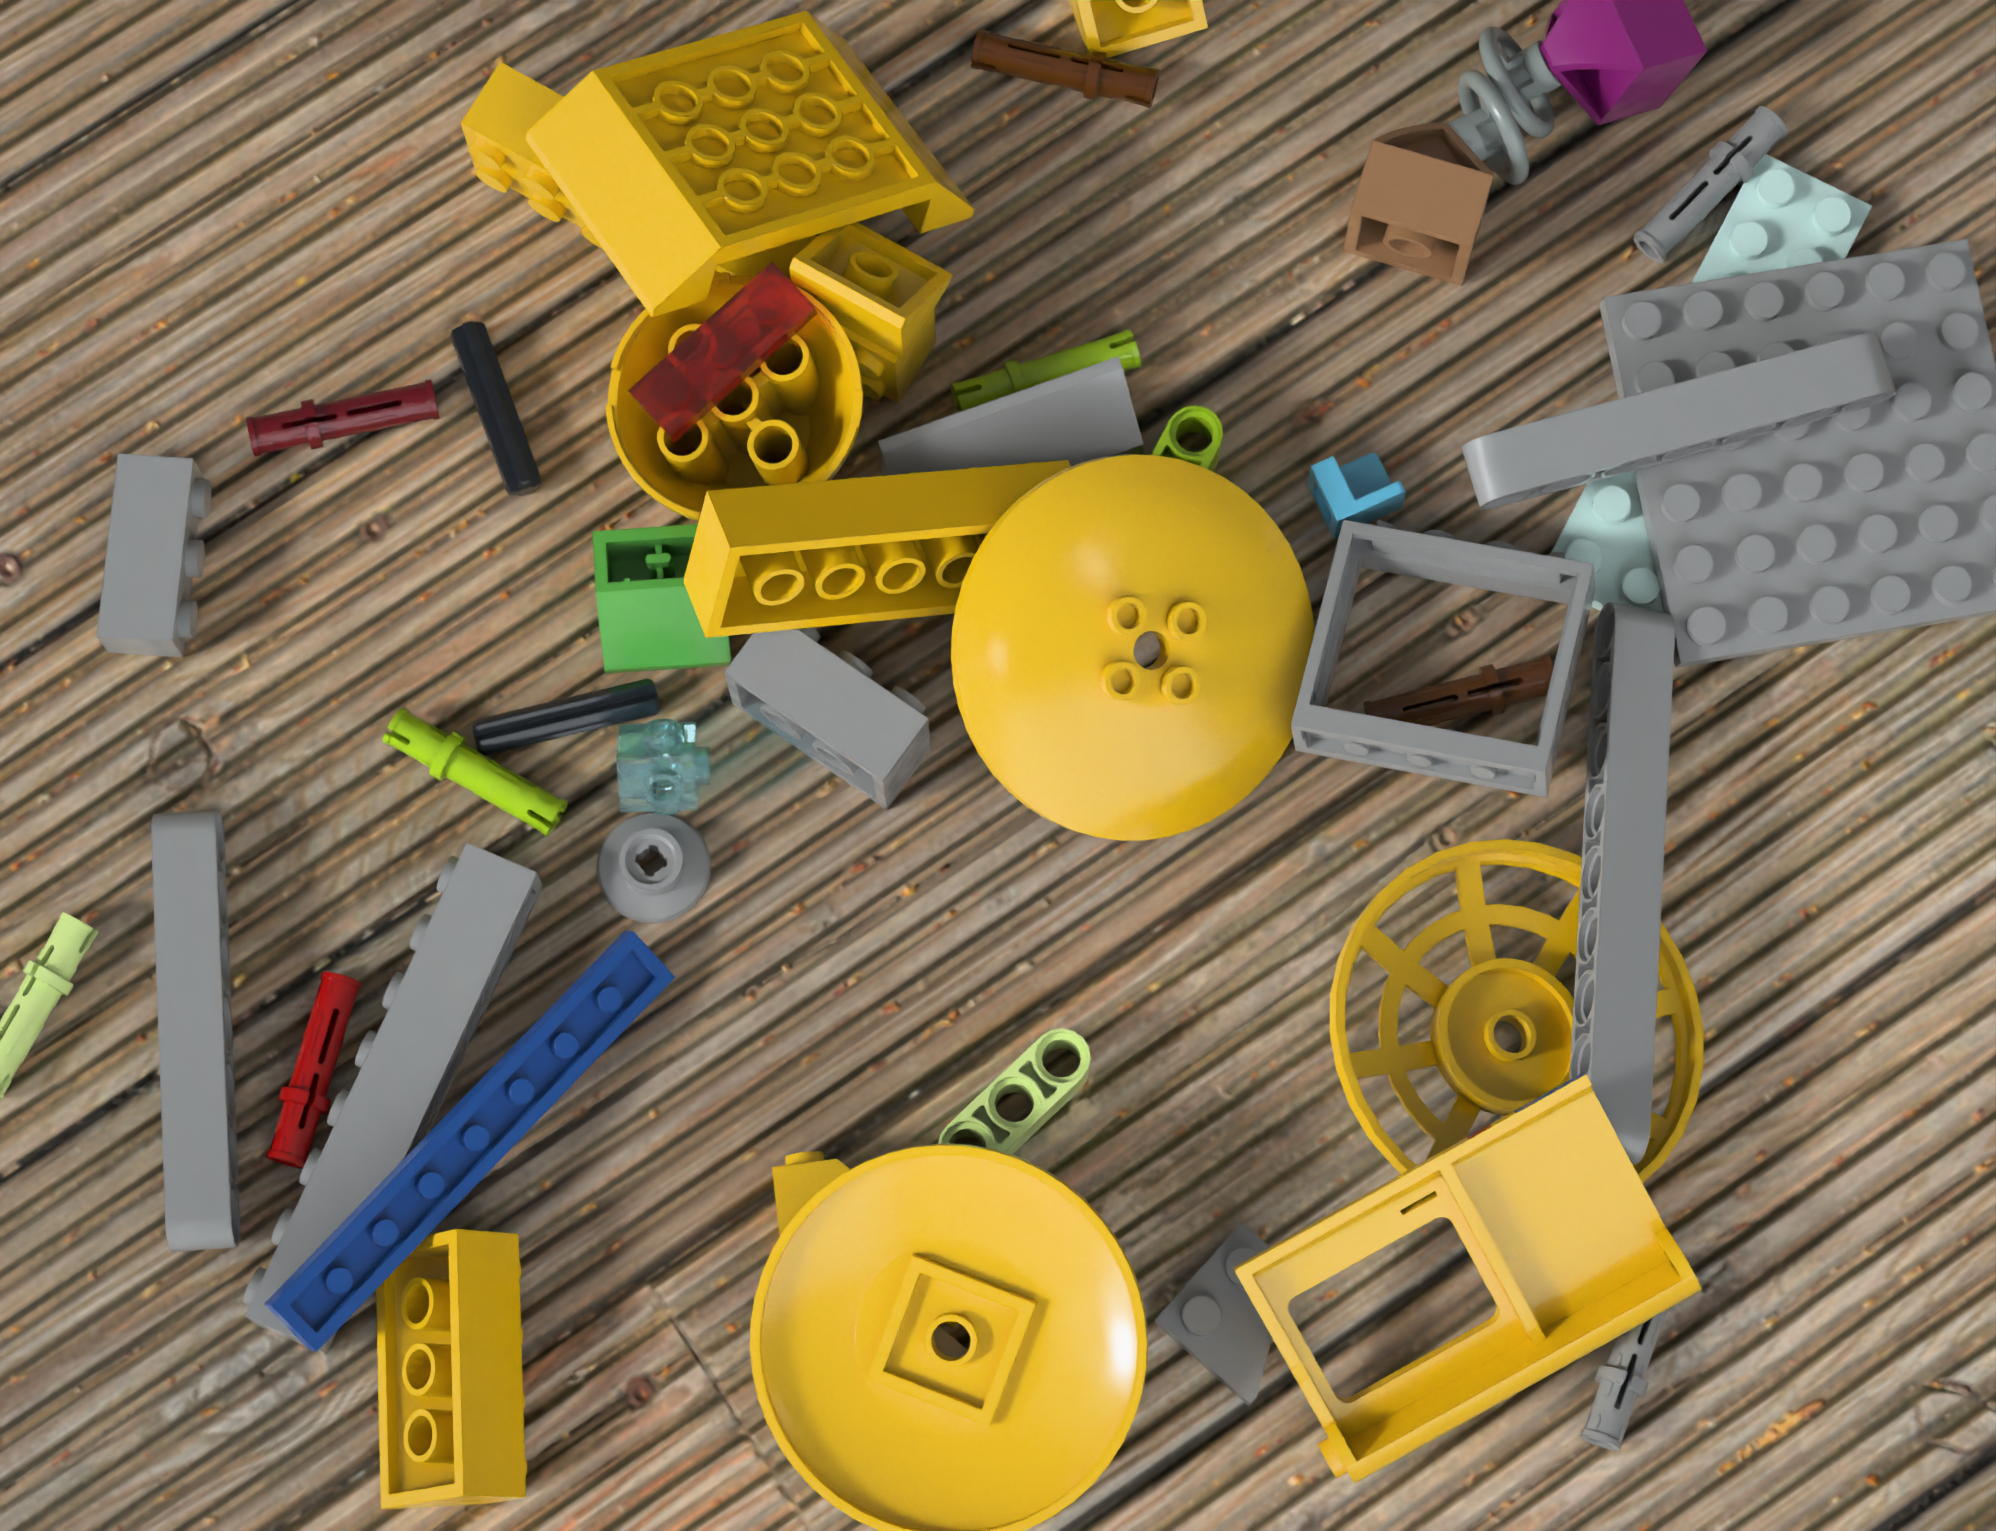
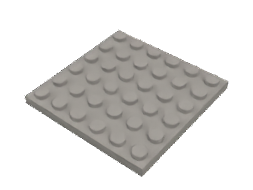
[1599,239,1996,668]

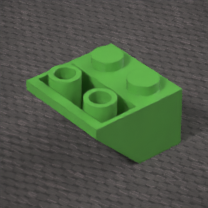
[592,524,732,674]

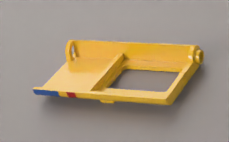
[1233,1072,1702,1484]

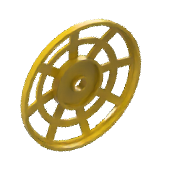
[1329,839,1704,1194]

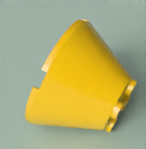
[605,272,863,521]

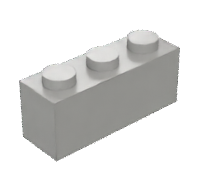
[96,453,211,657]

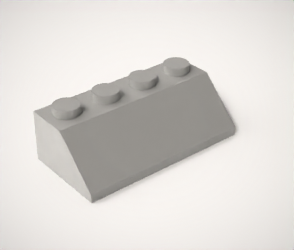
[878,357,1144,476]

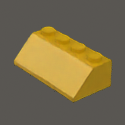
[376,1229,527,1509]

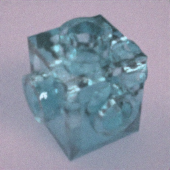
[616,719,711,815]

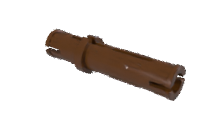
[971,29,1160,108]
[1363,655,1554,726]

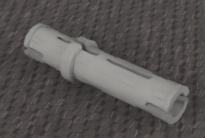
[1633,106,1788,264]
[1580,1309,1668,1451]

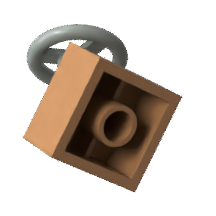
[1343,70,1529,286]

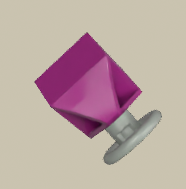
[1479,0,1707,138]

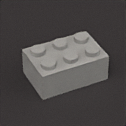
[724,628,931,810]

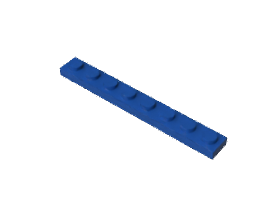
[264,931,675,1352]

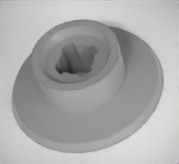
[596,812,711,924]

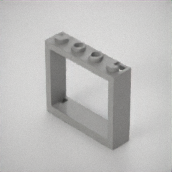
[1291,520,1595,798]

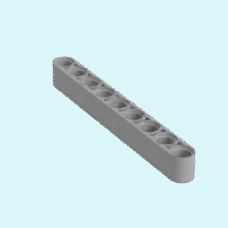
[1569,602,1675,1164]

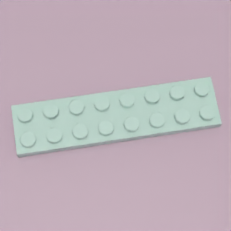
[1551,154,1872,612]

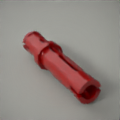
[266,971,362,1169]

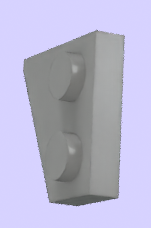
[1155,1222,1272,1406]

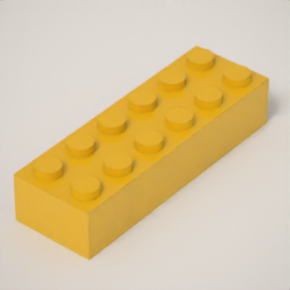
[683,460,1071,638]

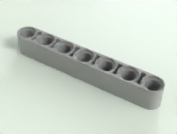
[1461,332,1896,510]
[151,809,240,1252]

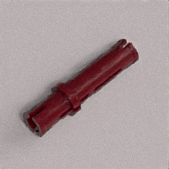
[246,379,440,457]

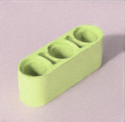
[938,1028,1091,1155]

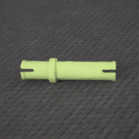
[0,912,99,1101]

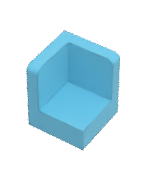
[1307,453,1406,539]

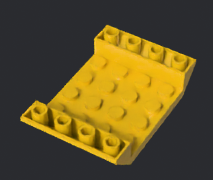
[526,11,974,317]

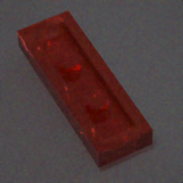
[628,262,818,443]

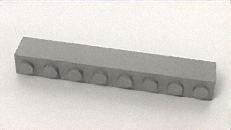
[243,842,543,1355]

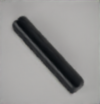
[450,321,542,496]
[472,679,660,755]

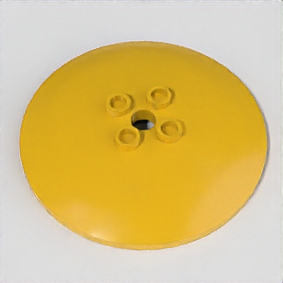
[951,454,1314,841]
[750,1143,1148,1531]

